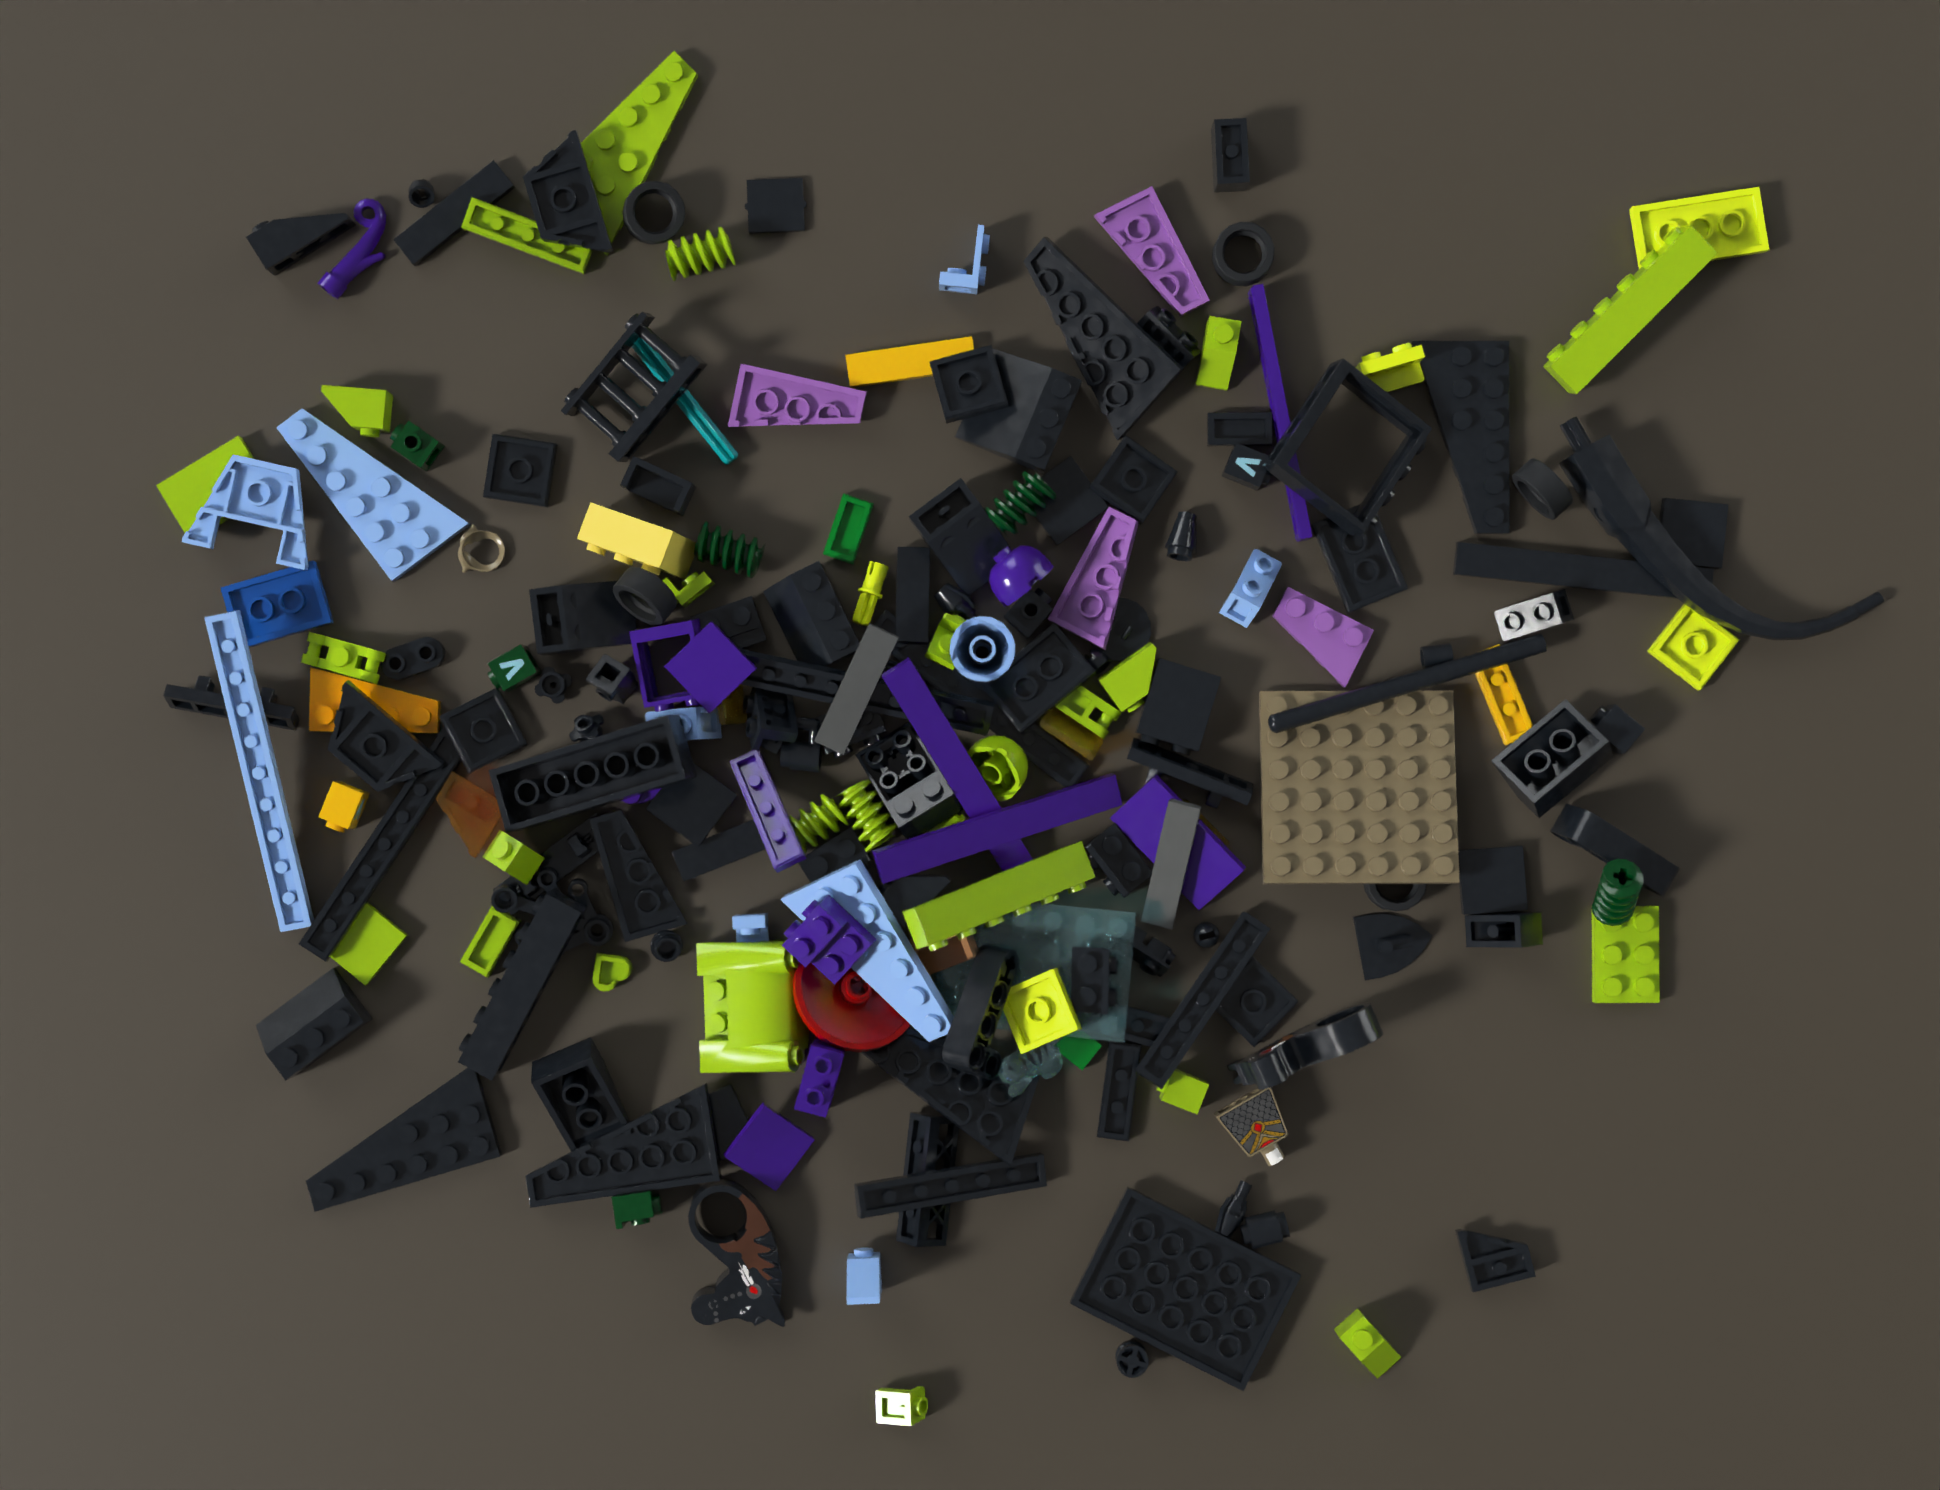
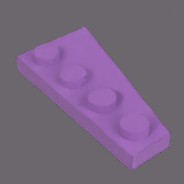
[1094,186,1210,317]
[728,363,867,427]
[1048,507,1139,650]

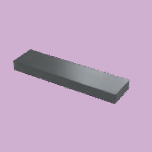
[814,623,899,755]
[1141,798,1202,930]

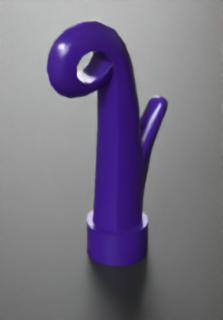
[317,198,386,299]

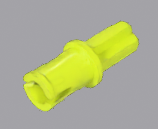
[852,561,889,626]

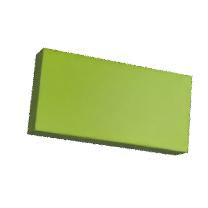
[460,906,521,978]

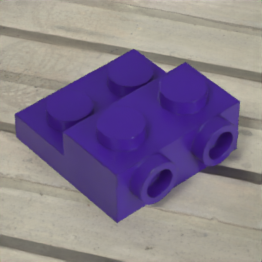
[782,895,877,985]

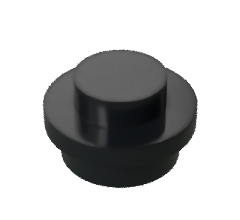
[650,930,683,962]

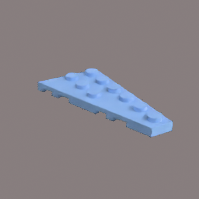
[276,408,471,582]
[780,859,954,1042]

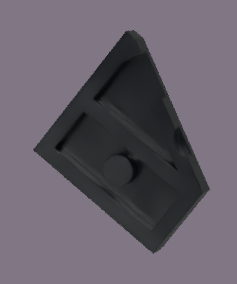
[1455,1229,1536,1293]

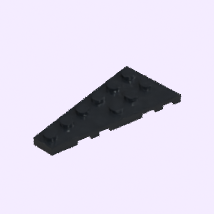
[525,1083,722,1208]

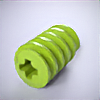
[665,227,736,281]
[835,779,898,852]
[789,794,850,854]

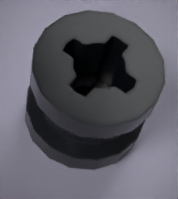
[1115,1340,1149,1378]

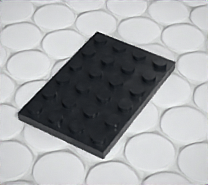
[1070,1186,1301,1391]

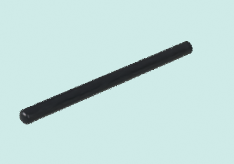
[1268,634,1547,733]

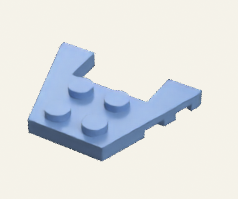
[181,454,309,571]

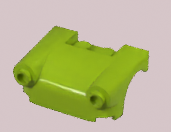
[696,939,809,1073]

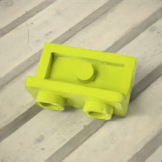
[1355,343,1425,392]

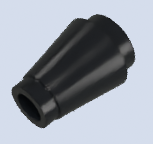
[1165,512,1197,561]

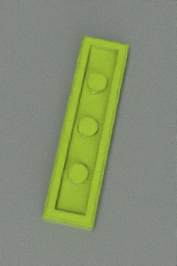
[461,197,593,274]

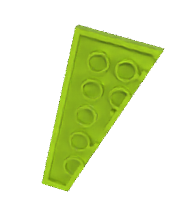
[581,51,698,256]

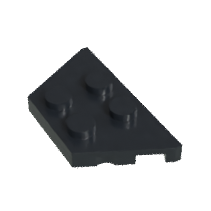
[523,130,613,253]
[328,680,444,792]

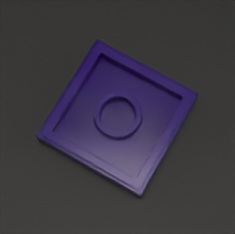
[664,621,757,714]
[724,1102,815,1191]

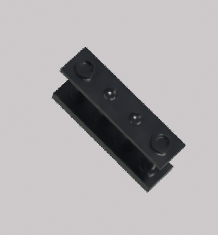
[561,312,708,462]

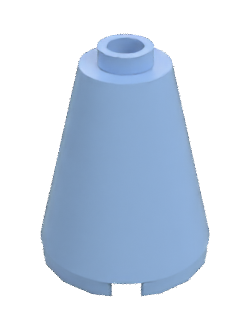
[950,616,1015,682]

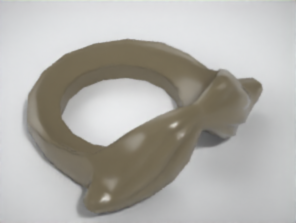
[458,524,505,573]

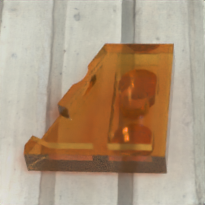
[436,771,502,858]

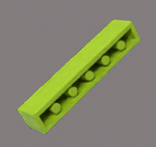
[1543,225,1718,394]
[903,841,1095,951]

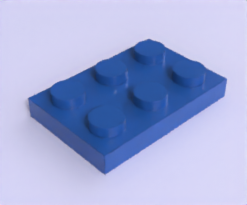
[220,561,334,648]

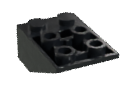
[909,478,1012,595]
[529,581,637,656]
[856,721,963,839]

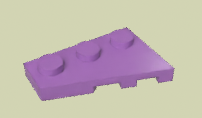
[1272,587,1374,688]

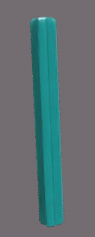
[632,337,738,465]

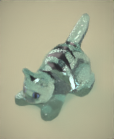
[998,1037,1063,1097]

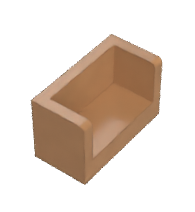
[909,935,978,975]

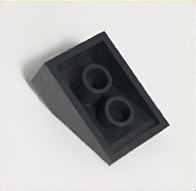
[531,1037,630,1151]

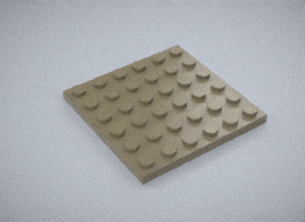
[1259,690,1460,884]

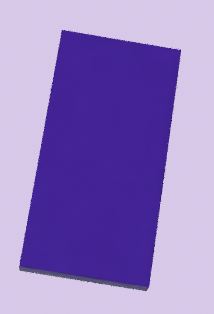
[1110,774,1246,910]

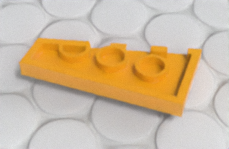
[309,667,441,733]

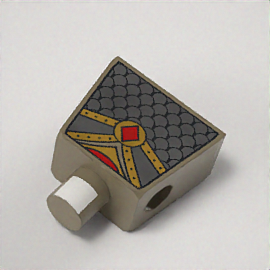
[1214,1087,1288,1166]

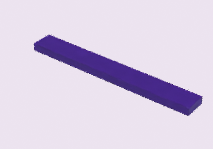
[1248,284,1313,542]
[881,658,1032,871]
[872,773,1123,884]

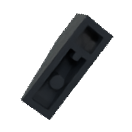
[246,213,356,276]

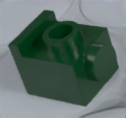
[390,421,445,472]
[611,1190,663,1229]

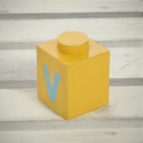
[318,781,370,833]

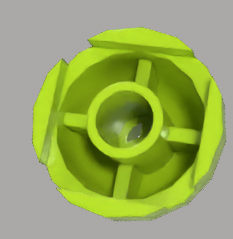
[967,735,1028,801]

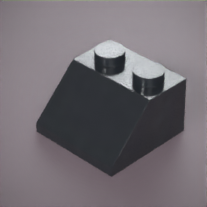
[878,875,951,928]

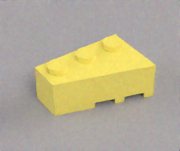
[577,502,696,580]

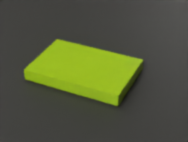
[156,436,254,533]

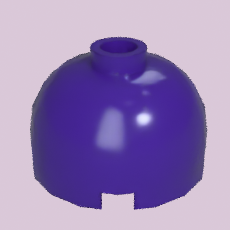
[989,545,1054,607]

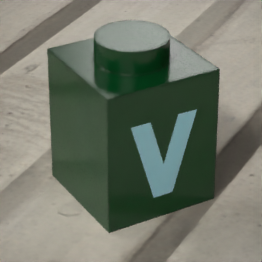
[487,644,542,692]

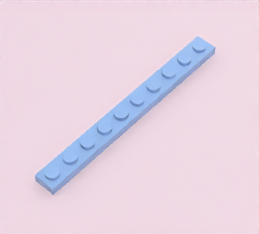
[204,610,314,932]

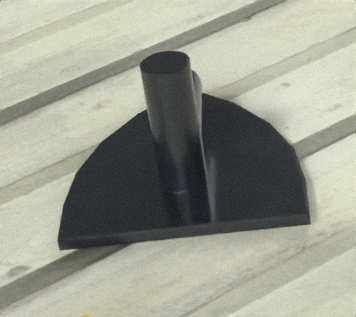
[1353,913,1432,981]

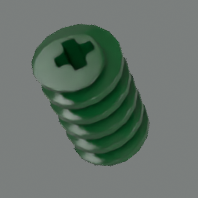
[984,469,1057,536]
[694,521,766,578]
[1592,859,1644,926]

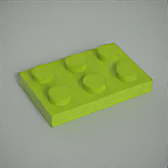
[1592,906,1660,1003]

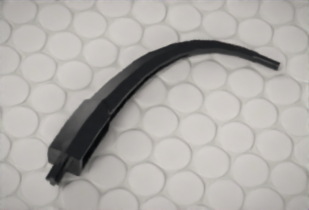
[1559,416,1884,640]

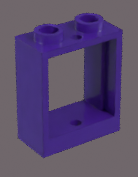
[629,618,701,712]
[794,1038,845,1118]

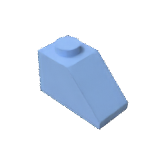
[847,1247,882,1305]

